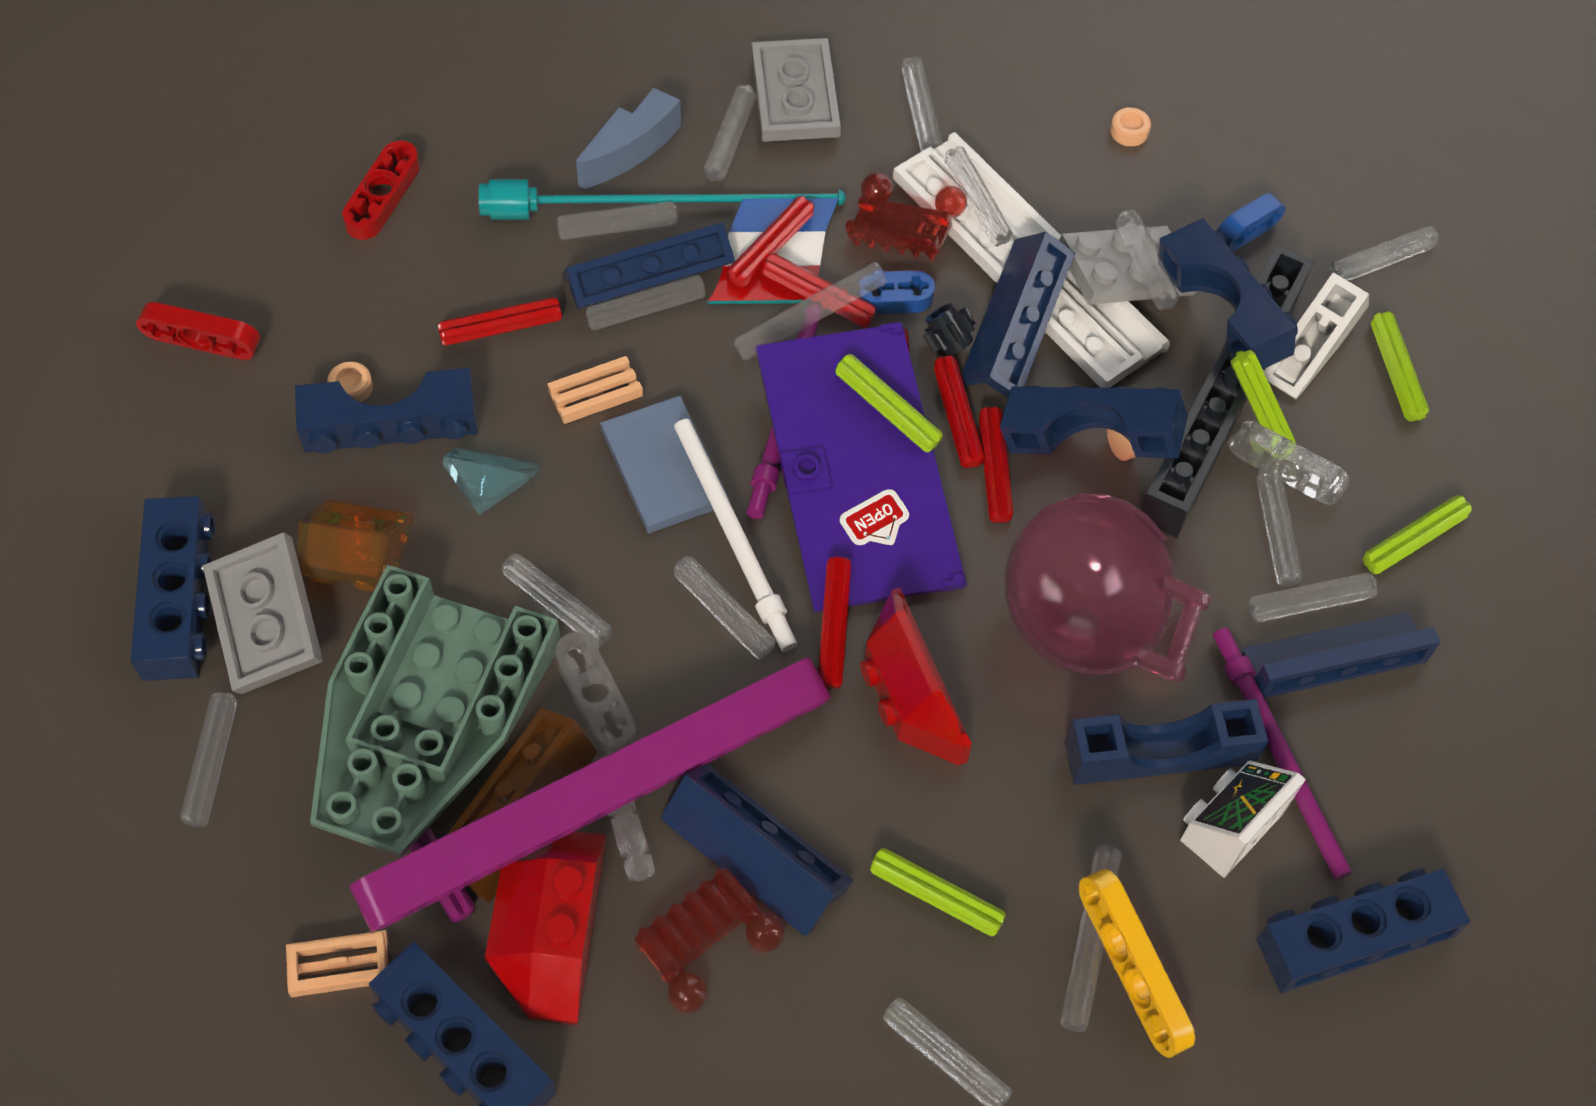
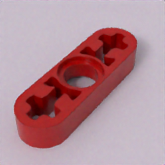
[342,141,420,240]
[136,302,261,360]

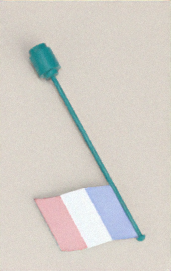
[479,179,846,304]

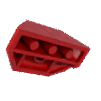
[860,587,972,766]
[485,831,607,1025]

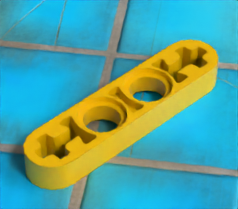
[1079,869,1195,1057]

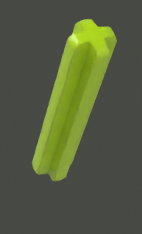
[1370,311,1429,422]
[1231,350,1296,455]
[835,354,943,452]
[1362,495,1472,574]
[870,848,1005,936]

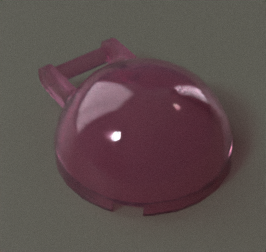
[1005,493,1211,682]

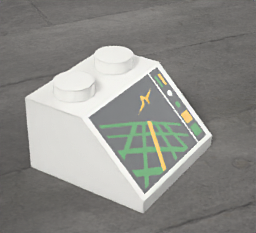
[1180,760,1306,878]

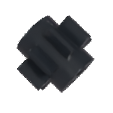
[923,303,976,356]

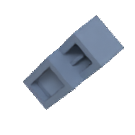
[576,88,681,189]

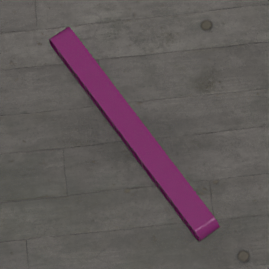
[349,657,832,933]

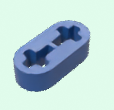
[1217,193,1286,251]
[857,271,935,314]

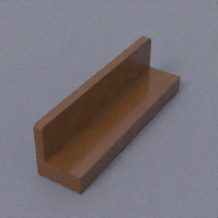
[447,707,596,903]

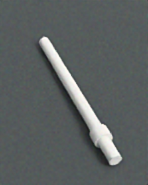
[674,419,798,652]

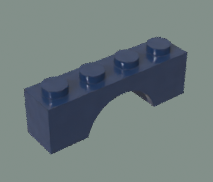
[1159,218,1298,369]
[295,368,478,453]
[1000,385,1188,458]
[1064,699,1268,785]

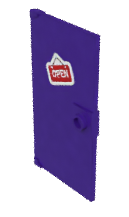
[755,322,967,613]

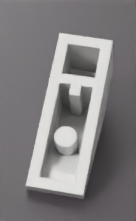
[1264,272,1369,400]

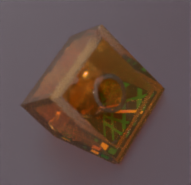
[297,499,414,591]

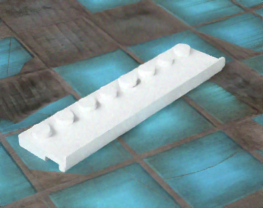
[893,132,1170,388]

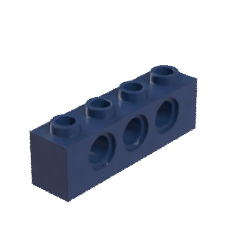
[131,496,215,681]
[1256,868,1471,994]
[368,942,556,1106]

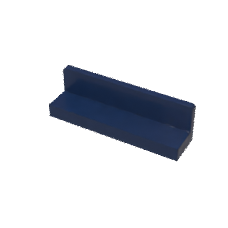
[562,222,735,310]
[961,231,1075,398]
[1242,612,1441,698]
[661,764,853,935]

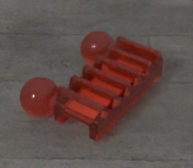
[845,173,967,260]
[634,868,784,1013]

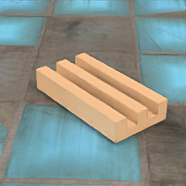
[547,356,643,424]
[286,930,390,997]

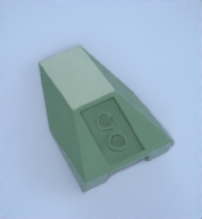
[310,565,562,857]

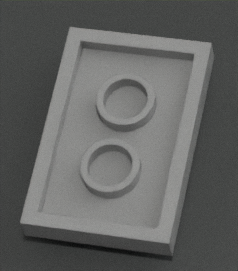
[751,38,841,142]
[1059,226,1196,305]
[203,532,324,694]

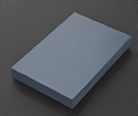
[600,396,729,534]

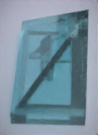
[443,447,540,515]

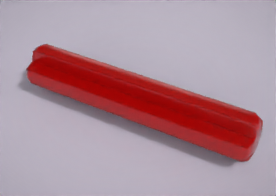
[727,196,814,288]
[762,253,876,328]
[438,297,562,346]
[934,355,984,469]
[979,406,1014,523]
[818,557,851,689]

